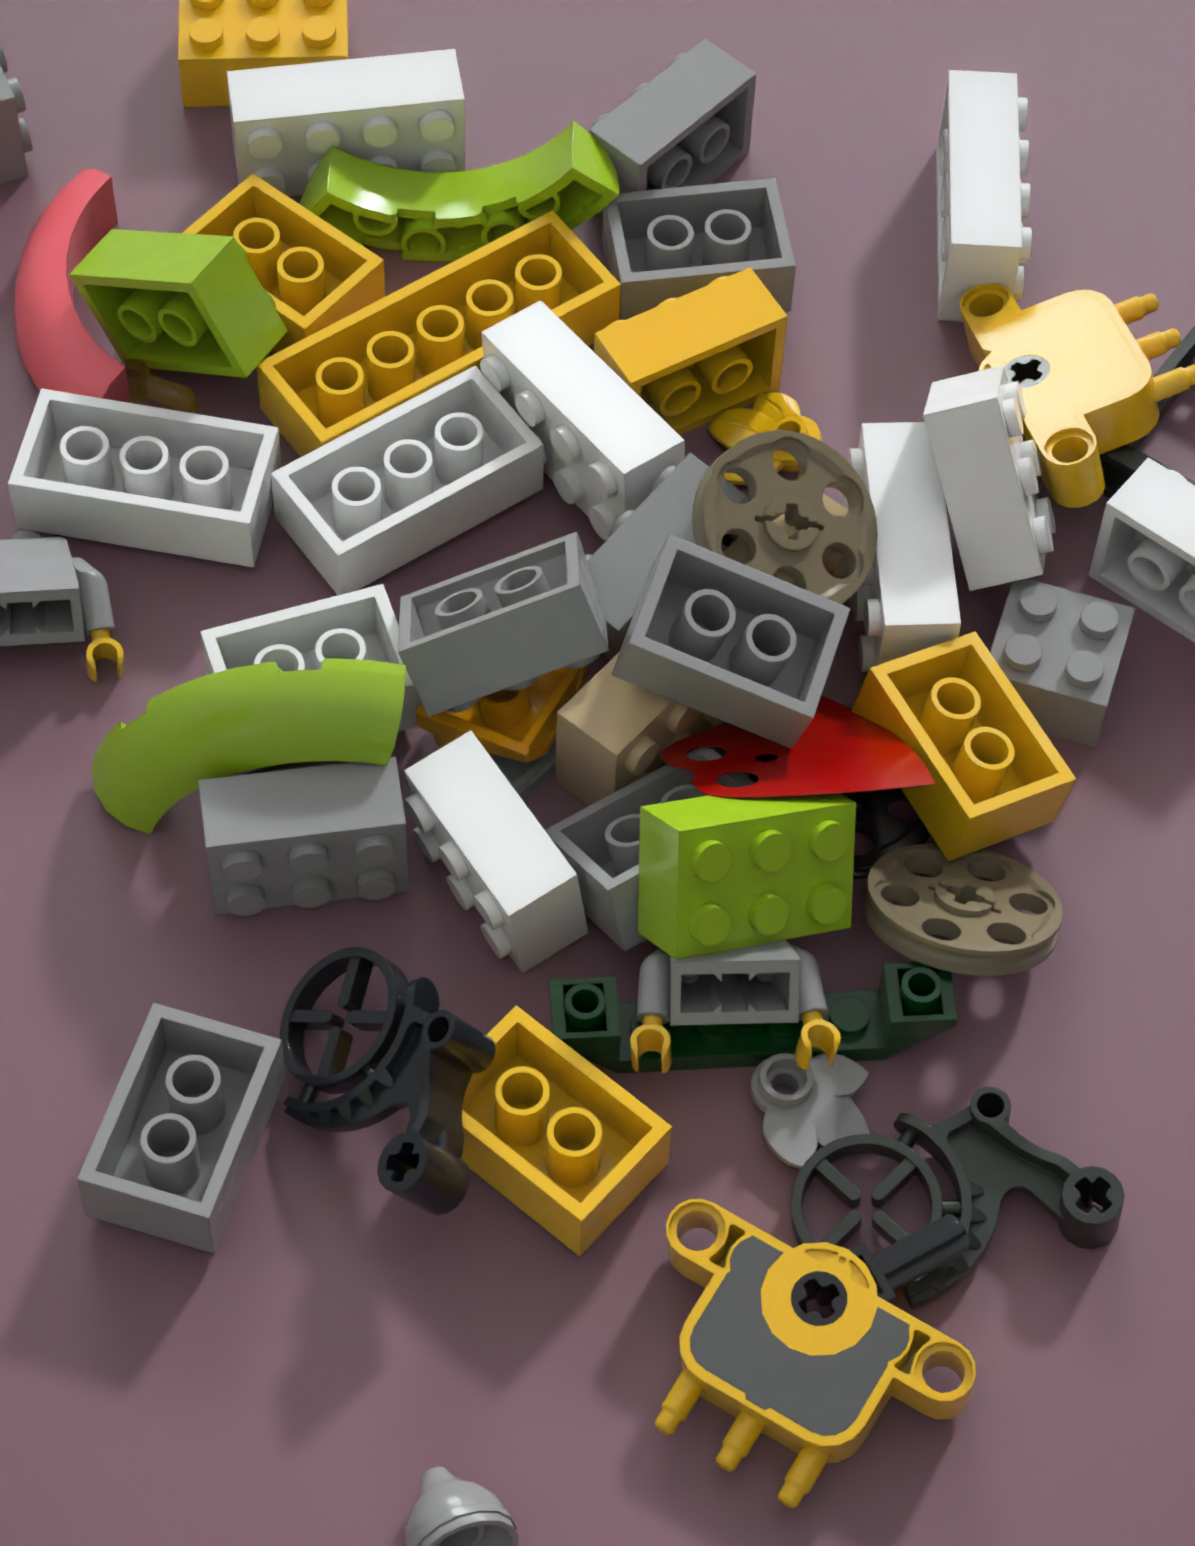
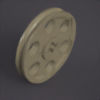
[692,430,878,604]
[863,843,1063,976]

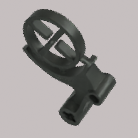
[791,1086,1125,1309]

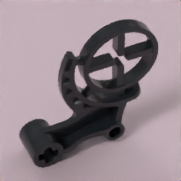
[280,947,496,1215]

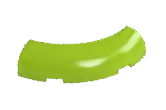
[300,121,619,262]
[91,658,406,834]

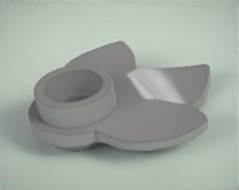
[750,1053,870,1169]

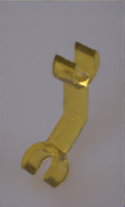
[125,359,201,414]

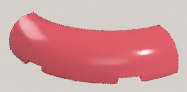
[14,169,131,403]

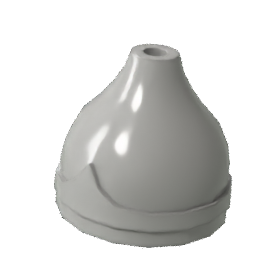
[405,1467,519,1546]

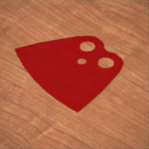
[661,696,935,798]

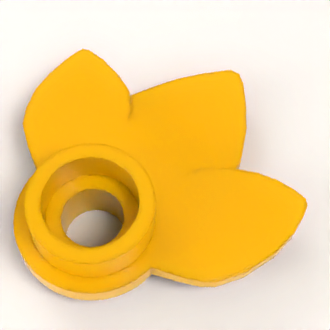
[708,392,822,485]

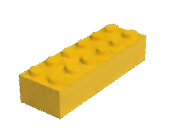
[256,210,621,457]

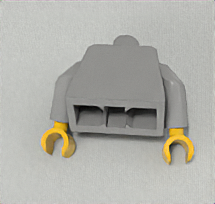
[0,530,124,682]
[630,939,840,1073]

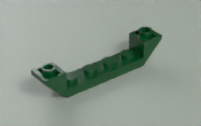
[549,962,958,1073]

